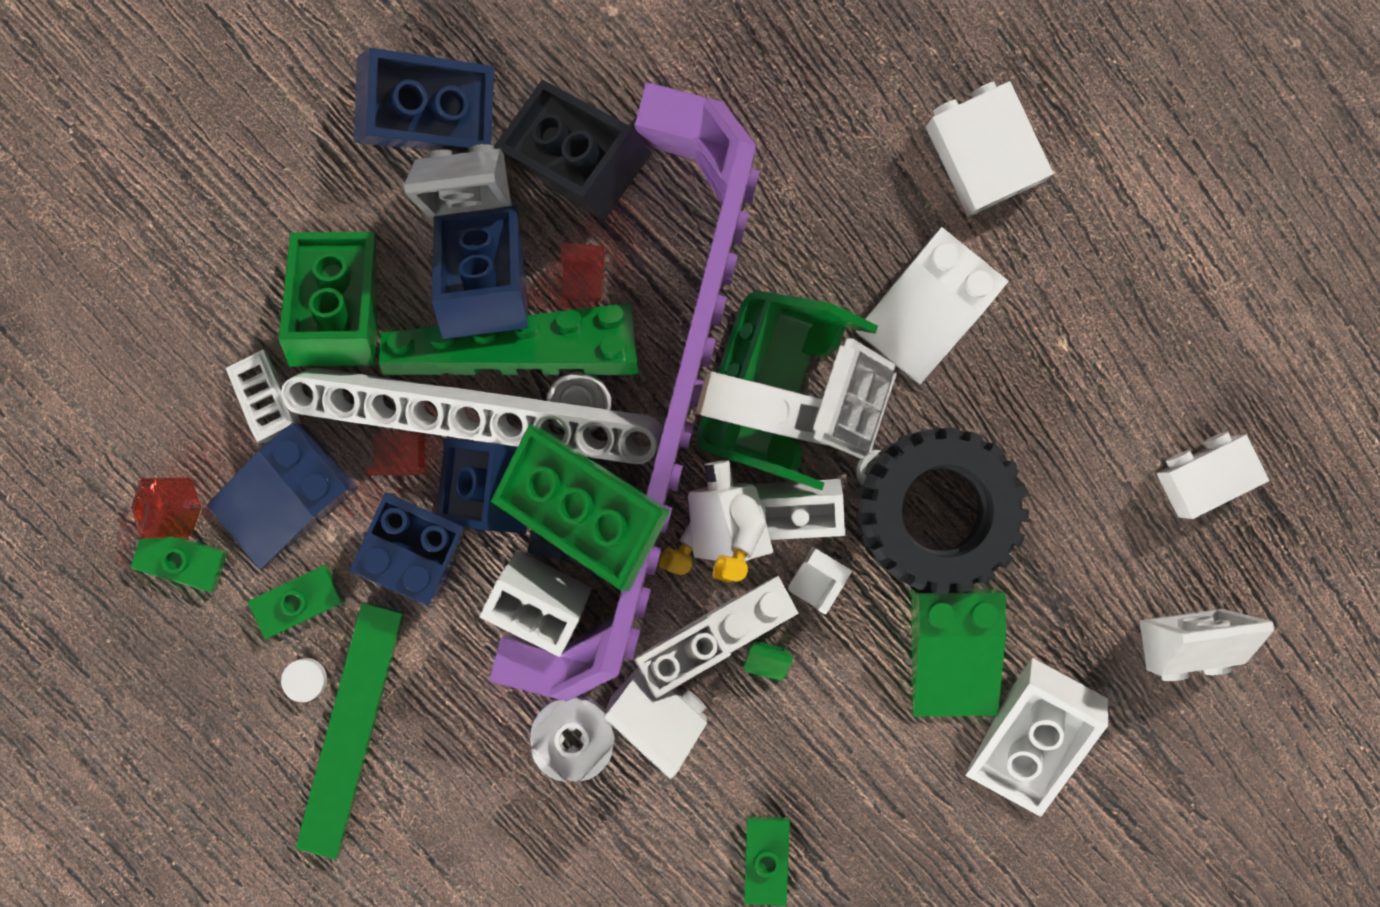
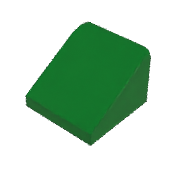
[743,640,793,680]

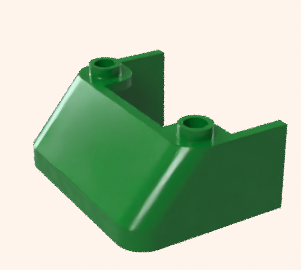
[697,291,878,491]

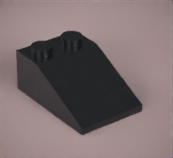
[494,80,652,221]

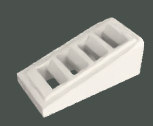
[226,349,302,443]

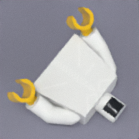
[658,460,773,583]

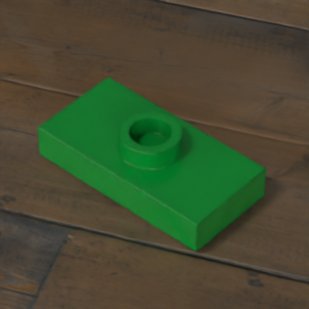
[130,527,228,592]
[247,564,345,640]
[744,816,790,906]

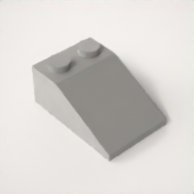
[404,144,512,218]

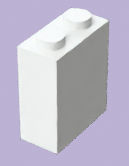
[926,81,1054,217]
[479,550,592,657]

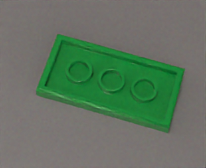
[490,424,671,591]

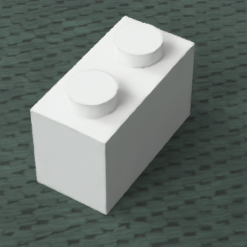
[1156,431,1270,519]
[756,479,845,540]

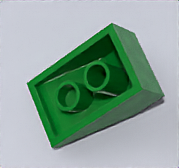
[279,232,377,367]
[911,589,1006,716]

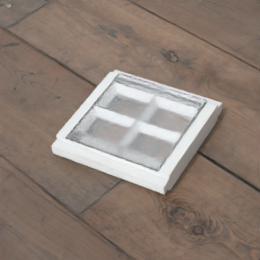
[813,338,897,459]

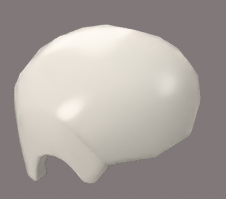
[546,370,611,433]

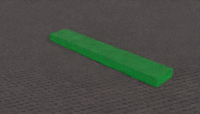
[295,602,405,860]

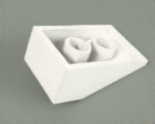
[855,227,1009,385]
[1140,609,1274,681]
[966,658,1108,817]
[604,667,707,779]

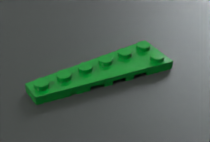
[379,303,639,375]

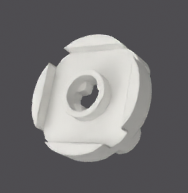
[530,695,616,782]

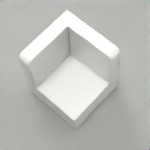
[788,547,852,615]

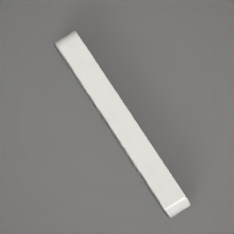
[281,368,663,464]

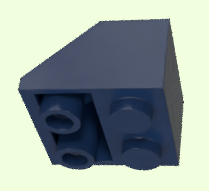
[350,492,465,606]

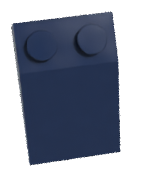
[354,47,494,151]
[432,205,529,339]
[207,423,359,570]

